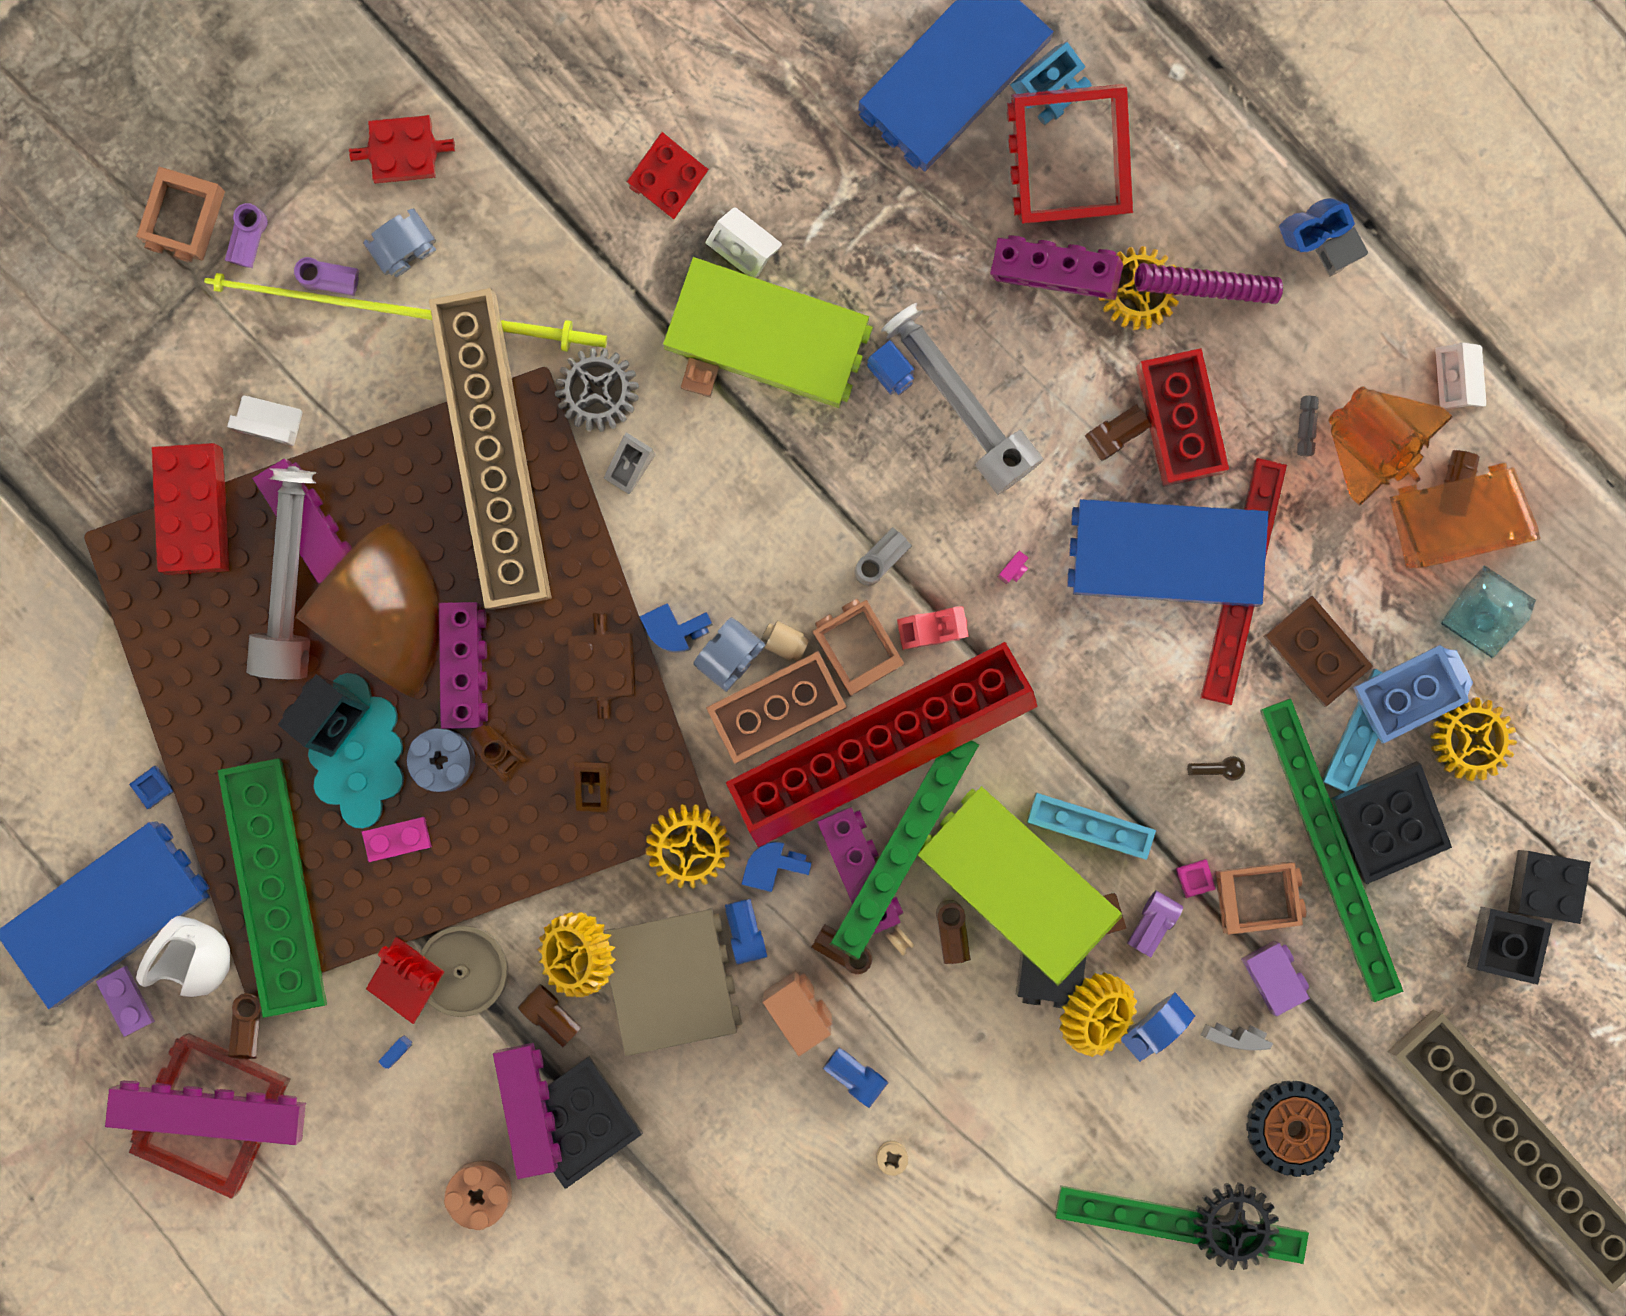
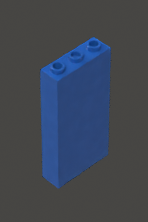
[858,0,1054,172]
[1067,499,1268,607]
[0,821,210,1009]

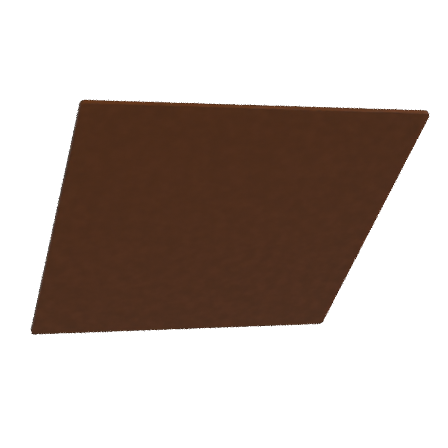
[84,367,712,997]

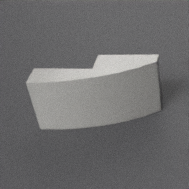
[1201,1023,1273,1050]

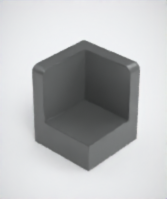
[1316,227,1368,277]

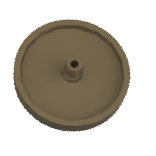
[420,925,508,1017]

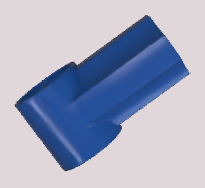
[725,899,767,965]
[823,1047,889,1108]

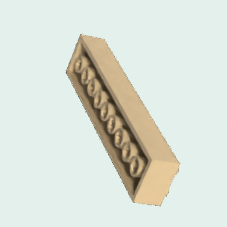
[429,288,552,610]

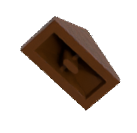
[574,762,610,812]

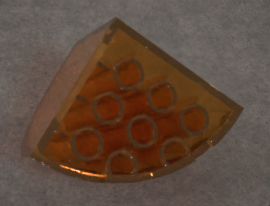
[295,524,439,698]

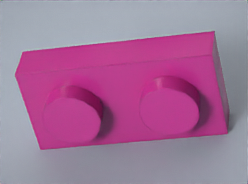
[362,817,432,862]

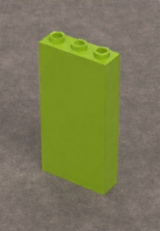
[663,257,873,408]
[918,786,1122,986]

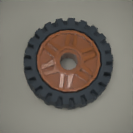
[1246,1080,1343,1177]

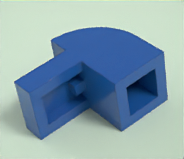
[639,603,713,653]
[741,842,812,892]
[1121,992,1196,1062]

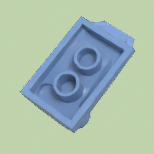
[1354,645,1473,743]

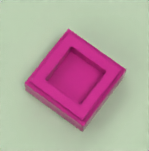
[1176,859,1216,898]

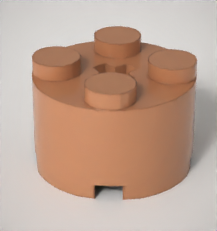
[444,1160,512,1230]

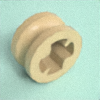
[885,925,915,956]

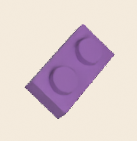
[96,966,155,1037]

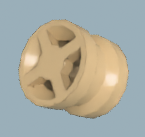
[877,1141,908,1176]

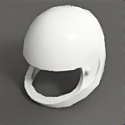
[136,916,230,997]

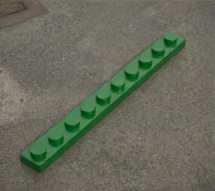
[1260,699,1404,1002]

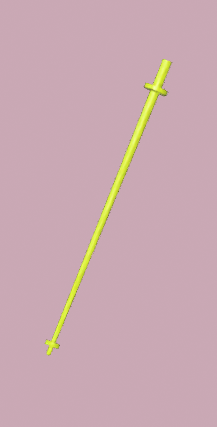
[204,273,607,352]

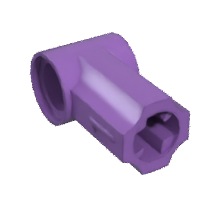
[225,203,267,269]
[294,257,359,296]
[1127,890,1183,958]

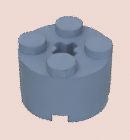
[363,208,436,277]
[693,617,766,692]
[407,729,475,792]

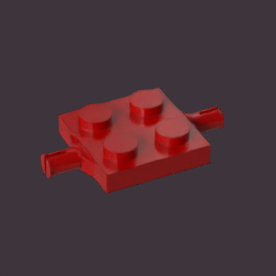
[349,115,455,184]

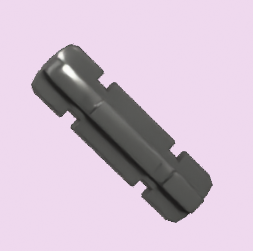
[1297,395,1319,457]

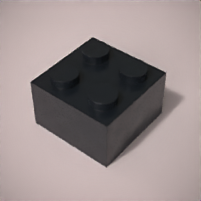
[278,674,369,757]
[1508,850,1591,924]
[1467,907,1552,985]

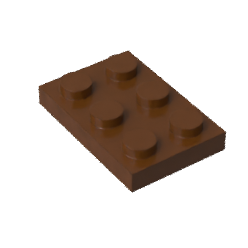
[1263,596,1373,707]

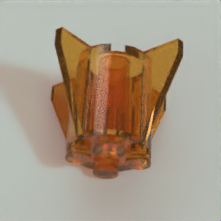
[1328,386,1453,506]

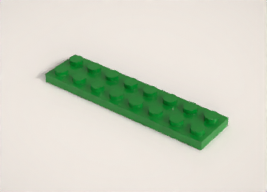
[217,758,327,1018]

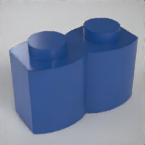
[1279,198,1355,252]
[867,340,915,395]

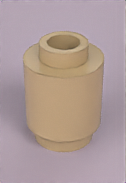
[761,620,809,662]

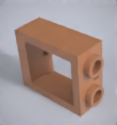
[136,166,225,263]
[812,598,904,697]
[1215,862,1306,935]

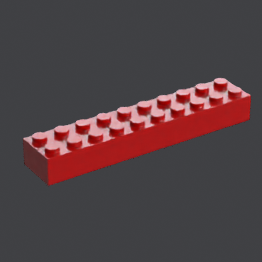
[725,642,1038,847]

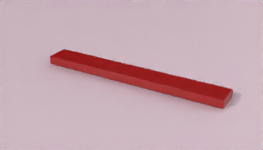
[1200,458,1287,705]

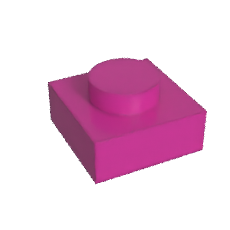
[997,550,1028,584]

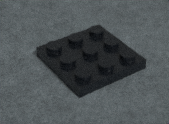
[1331,761,1452,884]
[545,1056,643,1189]

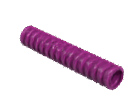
[1134,263,1283,304]

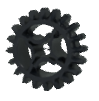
[1193,1182,1279,1270]

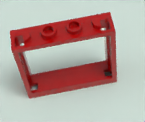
[1007,84,1133,224]

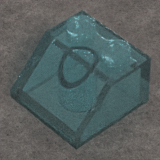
[1441,565,1536,659]

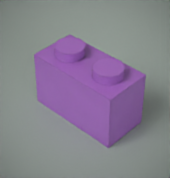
[1241,941,1310,1016]

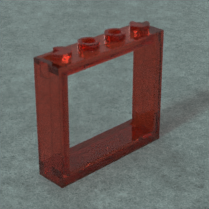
[128,1033,291,1199]

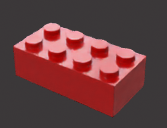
[1136,348,1229,487]
[151,443,229,575]

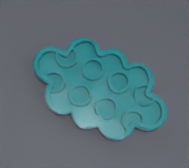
[308,673,404,828]

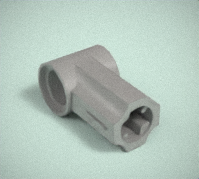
[855,527,912,586]

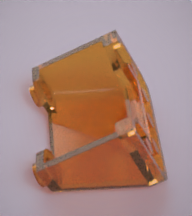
[1390,462,1541,569]

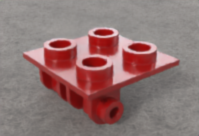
[626,132,709,219]
[366,937,444,1024]

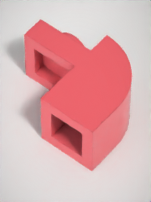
[897,606,969,650]

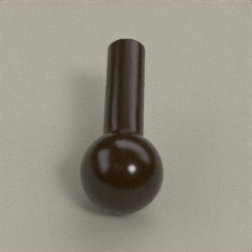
[1187,756,1245,781]

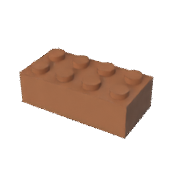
[706,651,847,764]
[762,970,833,1057]

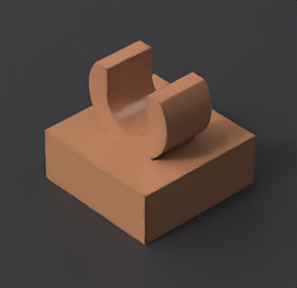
[681,358,719,398]

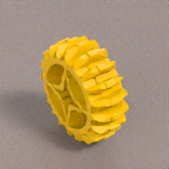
[1098,246,1179,330]
[1430,697,1517,781]
[646,804,730,889]
[536,912,616,998]
[1059,972,1137,1058]

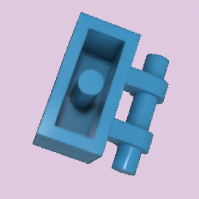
[1010,42,1092,125]

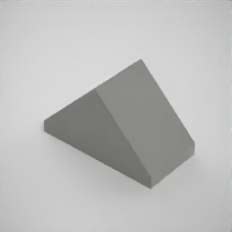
[604,432,655,494]

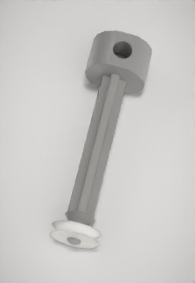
[881,303,1044,495]
[246,466,316,679]

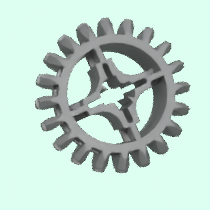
[555,348,639,432]

